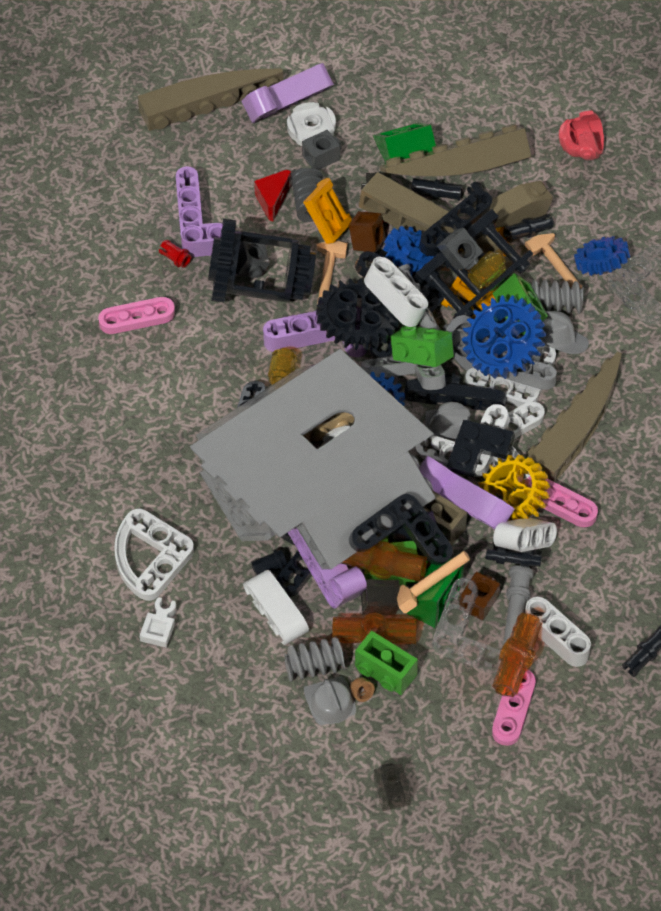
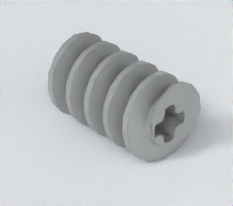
[531,279,583,314]
[284,637,345,682]

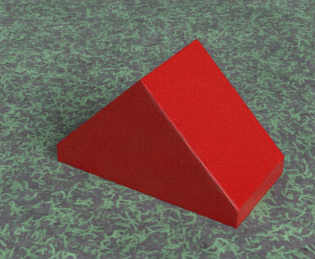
[254,170,291,221]

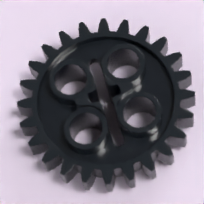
[316,278,400,350]

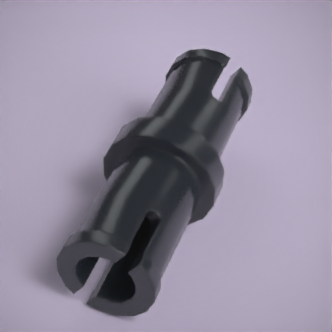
[411,178,463,201]
[503,214,553,242]
[622,626,661,677]

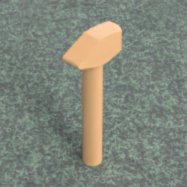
[525,233,582,289]
[317,241,348,304]
[397,551,470,613]

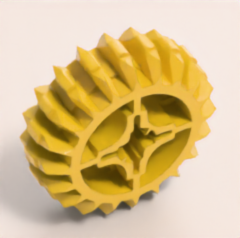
[478,454,551,521]

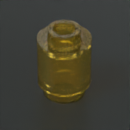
[468,251,506,289]
[268,348,297,385]

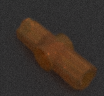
[341,542,427,582]
[332,613,416,644]
[492,613,542,697]

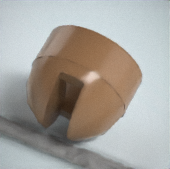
[349,677,375,702]

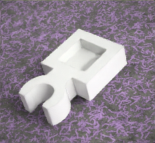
[139,597,176,648]

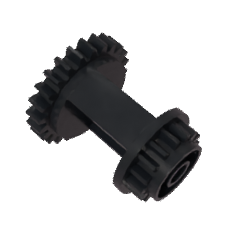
[208,218,316,303]

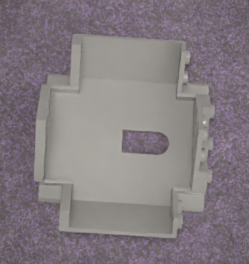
[190,349,435,569]

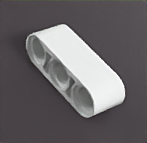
[364,257,428,327]
[493,518,557,552]
[243,570,309,645]
[524,597,591,667]

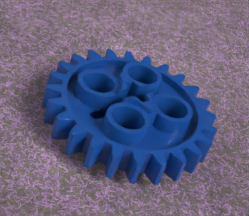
[461,295,546,379]

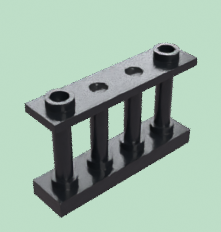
[414,209,533,319]

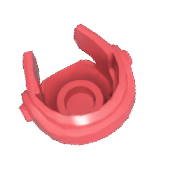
[559,110,604,161]

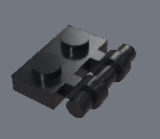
[485,544,542,568]

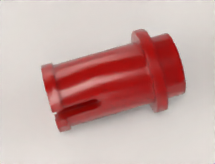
[159,240,192,268]

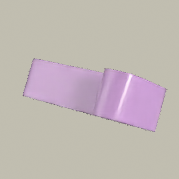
[241,63,334,123]
[176,166,222,257]
[263,306,367,357]
[418,456,515,529]
[288,527,367,609]

